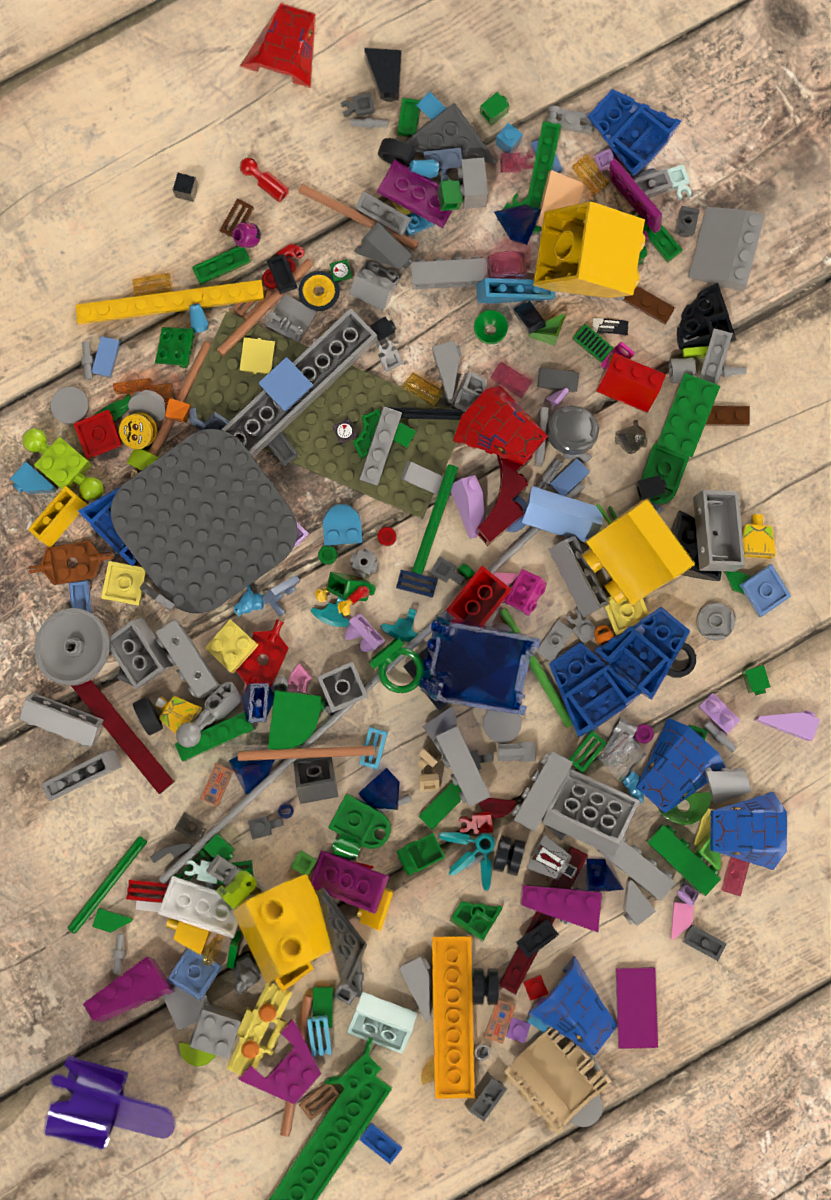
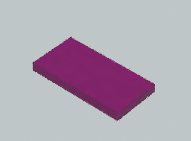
[609,159,662,233]
[377,160,453,229]
[310,850,389,914]
[615,967,658,1049]

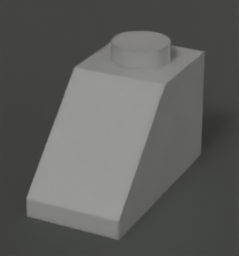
[623,879,656,926]

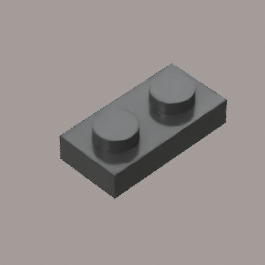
[682,925,727,961]

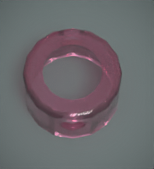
[487,251,527,279]

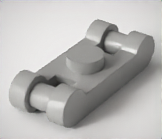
[546,106,594,135]

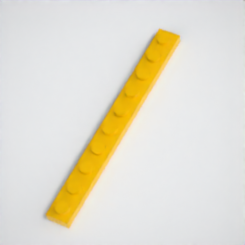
[75,280,264,325]

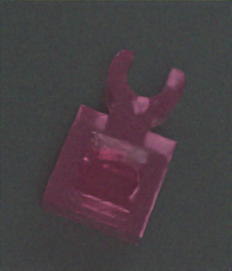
[500,153,533,173]

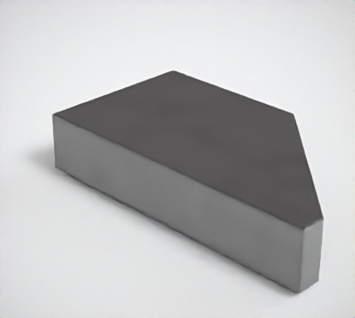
[139,582,175,610]

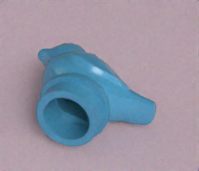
[233,584,264,617]
[621,770,644,804]

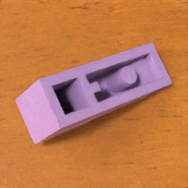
[451,475,485,539]
[754,710,820,741]

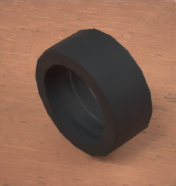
[378,138,415,167]
[666,642,696,678]
[133,697,163,735]

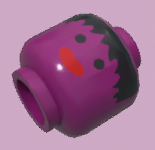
[232,223,261,248]

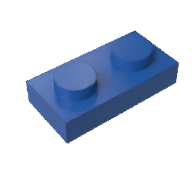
[359,1122,402,1164]

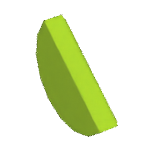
[682,346,709,359]
[179,1041,216,1066]

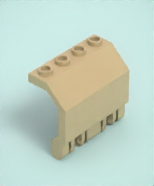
[504,1026,612,1134]

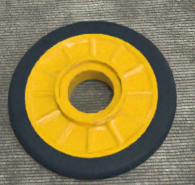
[298,271,340,311]

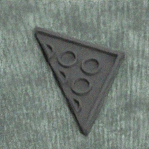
[405,103,497,164]
[317,887,367,989]

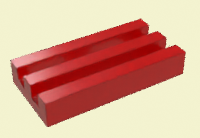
[126,880,168,903]

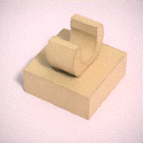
[418,745,442,769]
[419,769,439,792]

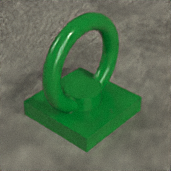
[369,636,424,693]

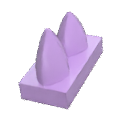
[345,613,385,652]
[698,693,740,734]

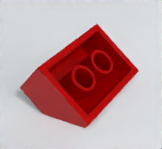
[595,353,666,413]
[446,566,512,635]

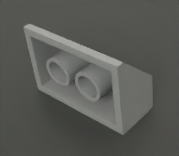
[109,617,174,689]

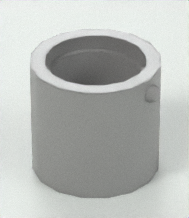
[669,357,696,383]

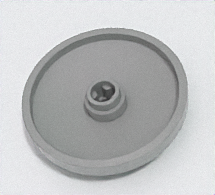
[34,608,110,686]

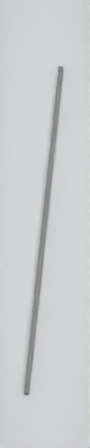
[159,482,585,884]

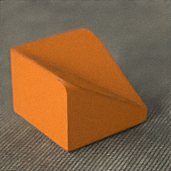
[165,399,191,423]

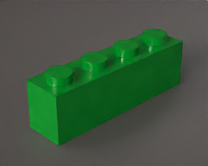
[175,711,256,762]
[645,824,721,896]

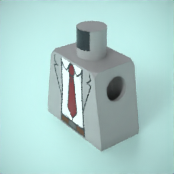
[526,835,577,880]

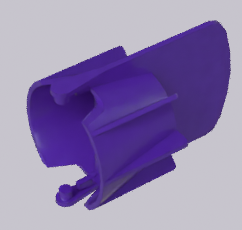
[44,1055,176,1150]

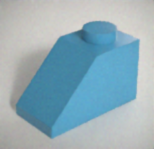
[10,462,58,494]

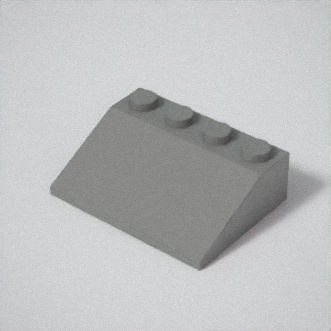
[688,207,765,292]
[543,769,640,857]

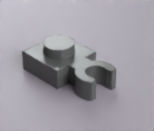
[341,93,375,117]

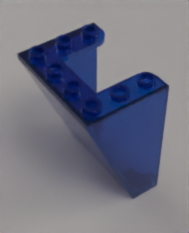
[419,615,541,716]

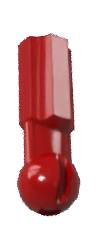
[239,158,289,202]

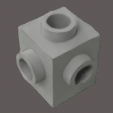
[350,549,379,578]

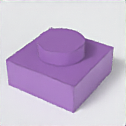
[506,1017,531,1043]

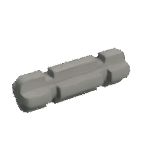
[536,459,563,490]

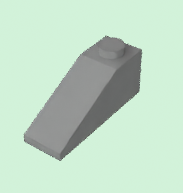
[432,340,462,405]
[399,955,430,1021]

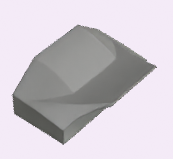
[633,168,673,198]

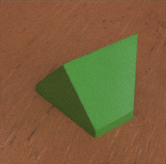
[528,313,565,346]
[694,831,721,870]

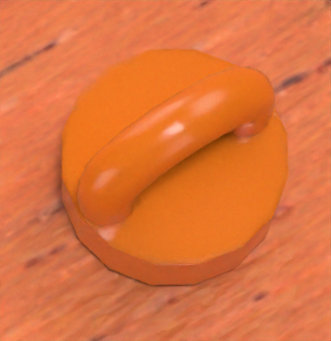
[594,625,615,645]

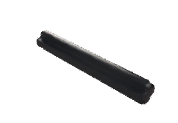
[388,407,462,420]

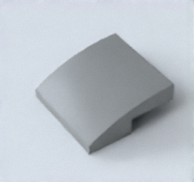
[163,985,211,1030]

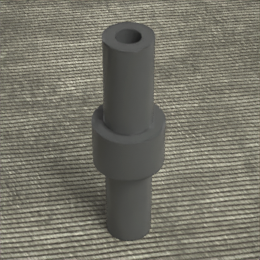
[352,960,364,997]

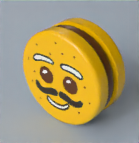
[119,412,157,449]

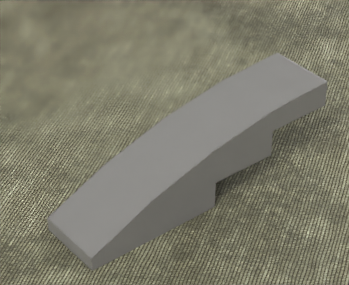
[206,854,270,900]

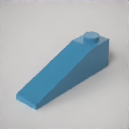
[476,278,555,304]

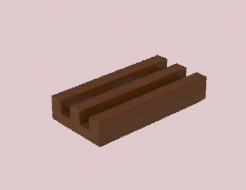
[219,198,254,238]

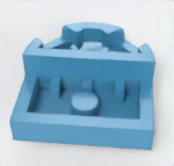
[323,504,363,546]

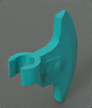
[311,597,350,627]
[381,608,418,642]

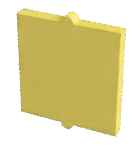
[240,338,275,375]

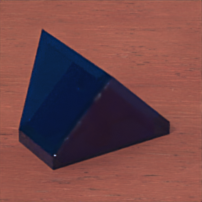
[494,205,541,245]
[241,683,274,722]
[229,756,275,795]
[358,768,400,810]
[586,859,624,891]

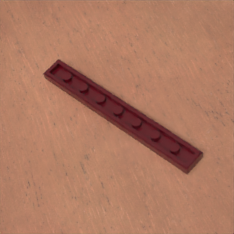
[71,679,175,795]
[499,846,588,995]

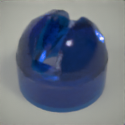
[278,803,294,819]

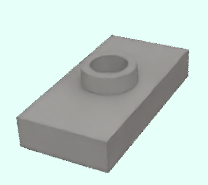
[536,620,573,662]

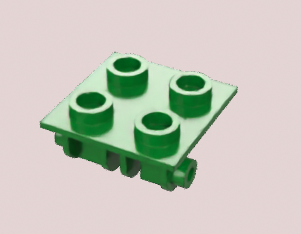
[155,327,195,369]

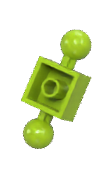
[22,428,104,502]

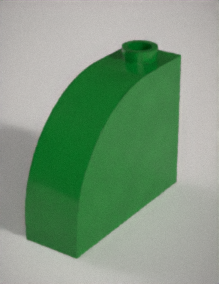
[268,689,325,750]

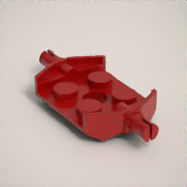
[236,619,289,700]

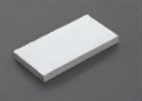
[158,876,247,938]

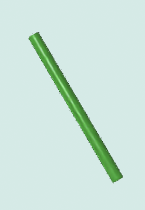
[498,608,573,728]

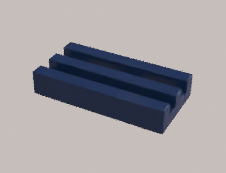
[396,570,438,598]

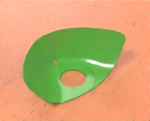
[658,792,712,825]

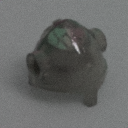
[615,420,648,454]

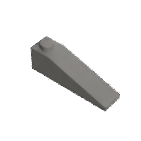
[42,750,122,801]

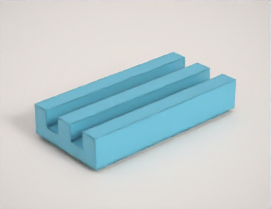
[359,727,388,770]
[307,1015,332,1056]

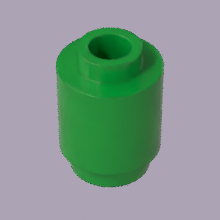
[331,836,361,861]

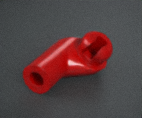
[276,244,305,258]

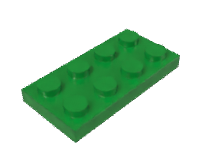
[656,373,721,458]

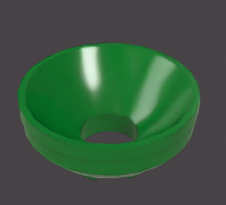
[474,310,508,345]

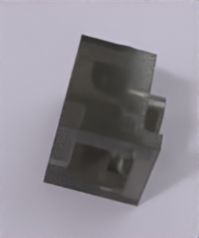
[174,812,207,841]

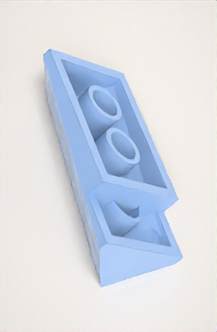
[521,486,603,543]

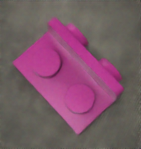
[504,569,547,616]

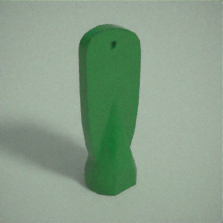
[94,394,131,422]

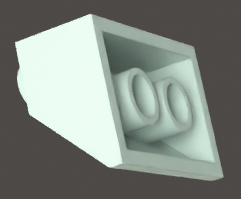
[347,992,418,1054]

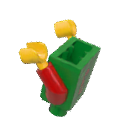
[315,572,376,616]

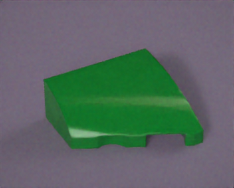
[449,902,503,942]

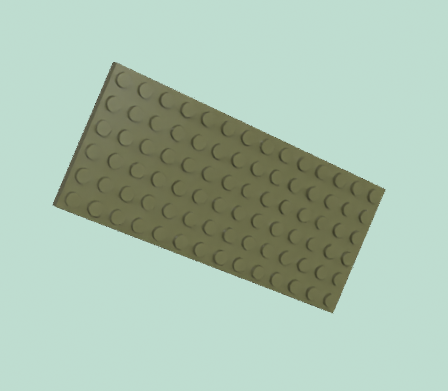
[185,312,463,520]

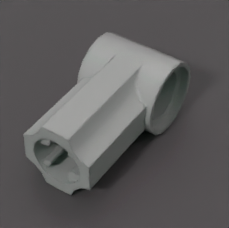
[603,718,638,759]
[498,742,536,762]

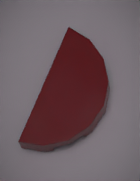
[478,798,516,818]

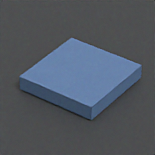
[258,357,313,412]
[740,564,791,617]
[167,948,222,1001]

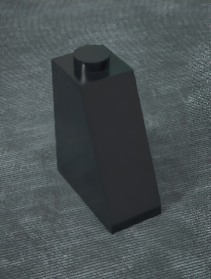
[364,48,402,102]

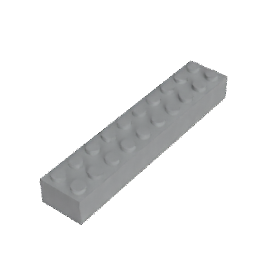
[221,308,378,458]

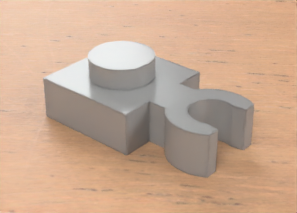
[376,337,403,373]
[566,609,596,645]

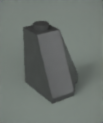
[354,222,414,270]

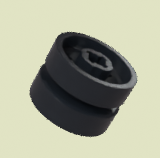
[493,835,525,876]
[472,968,499,1005]

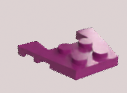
[238,1019,321,1104]

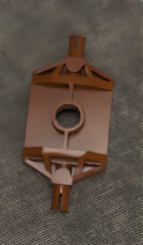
[29,539,114,585]

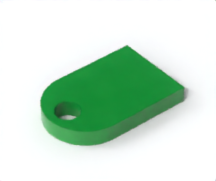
[640,444,689,505]
[328,793,391,849]

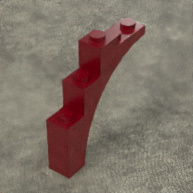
[475,454,533,547]

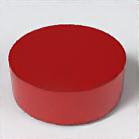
[377,527,397,547]

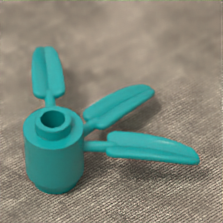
[439,832,495,891]

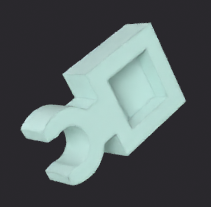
[667,164,691,201]
[185,860,218,884]

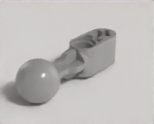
[176,682,241,747]

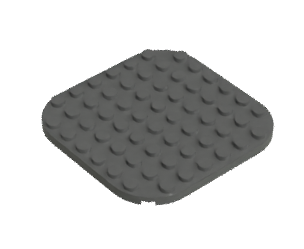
[111,429,298,613]

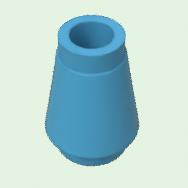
[410,159,439,179]
[189,303,209,333]

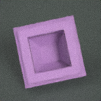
[677,881,699,906]

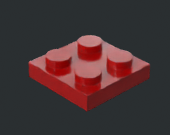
[73,410,123,460]

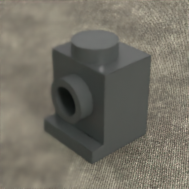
[674,206,700,238]

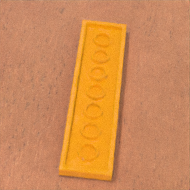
[432,936,475,1099]

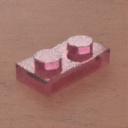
[490,362,532,399]
[721,857,750,897]

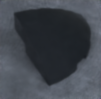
[677,283,736,350]
[670,510,721,581]

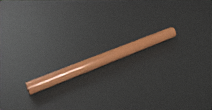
[298,184,419,250]
[217,259,313,356]
[149,341,211,456]
[238,746,375,761]
[280,995,313,1137]

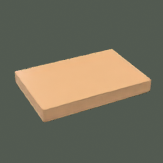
[536,170,584,227]

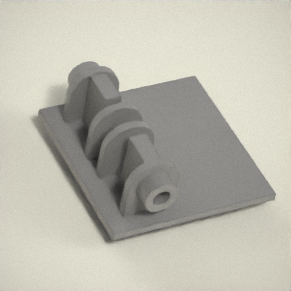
[266,294,317,343]

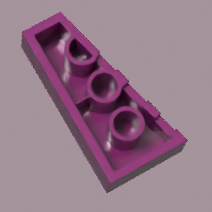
[520,884,602,933]
[83,956,175,1023]

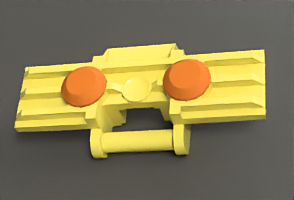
[226,982,293,1075]

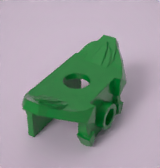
[325,1037,382,1097]

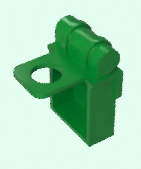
[396,833,445,876]

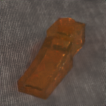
[113,378,175,405]

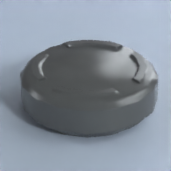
[546,405,599,455]

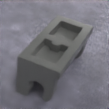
[464,1072,507,1121]

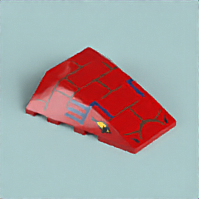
[240,3,316,88]
[453,386,548,465]

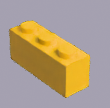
[27,486,88,547]

